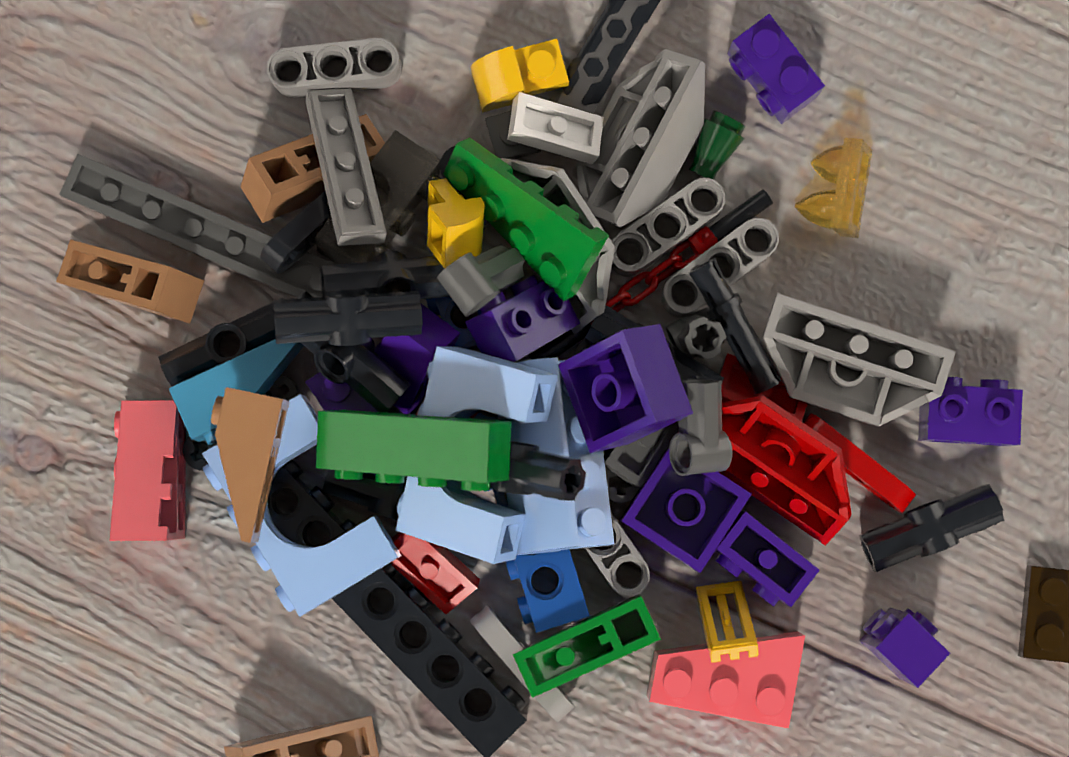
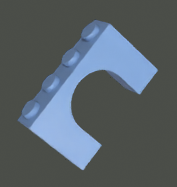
[396,346,558,564]
[202,394,402,617]

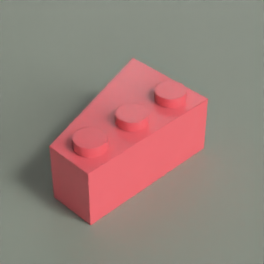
[109,400,186,541]
[646,631,805,729]

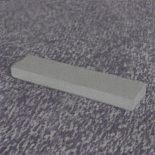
[305,88,387,246]

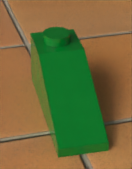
[513,594,661,698]

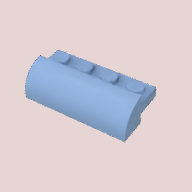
[498,357,614,555]

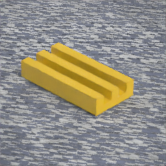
[696,581,758,663]

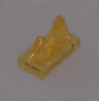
[795,138,873,238]

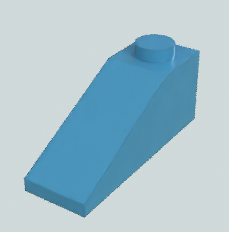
[168,339,304,445]

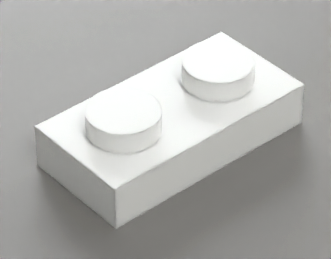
[507,92,604,164]

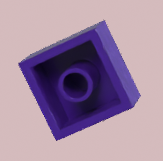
[558,324,693,453]
[619,446,751,573]

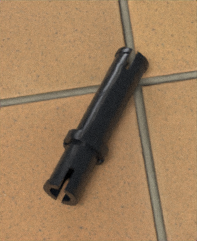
[689,258,782,394]

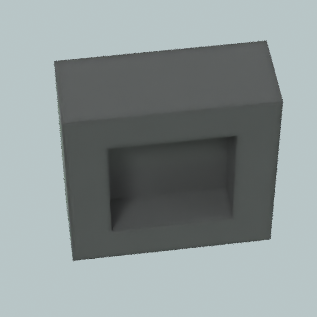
[485,110,541,160]

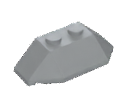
[576,49,705,227]
[500,158,615,334]
[762,293,956,427]

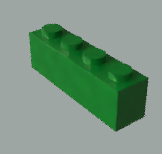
[316,410,511,491]

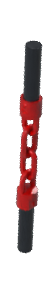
[529,189,773,360]

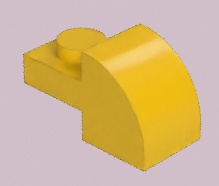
[470,39,569,113]
[427,178,485,268]

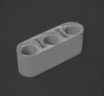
[267,38,402,98]
[611,178,725,277]
[661,218,779,318]
[585,511,650,596]

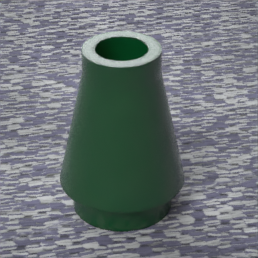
[689,110,746,180]

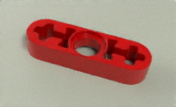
[803,413,916,514]

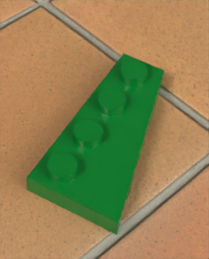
[443,137,609,301]

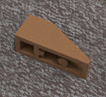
[240,114,389,223]
[56,240,204,324]
[211,387,290,543]
[224,716,379,757]

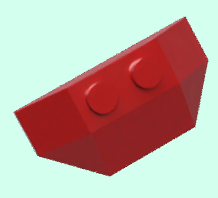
[678,395,852,546]

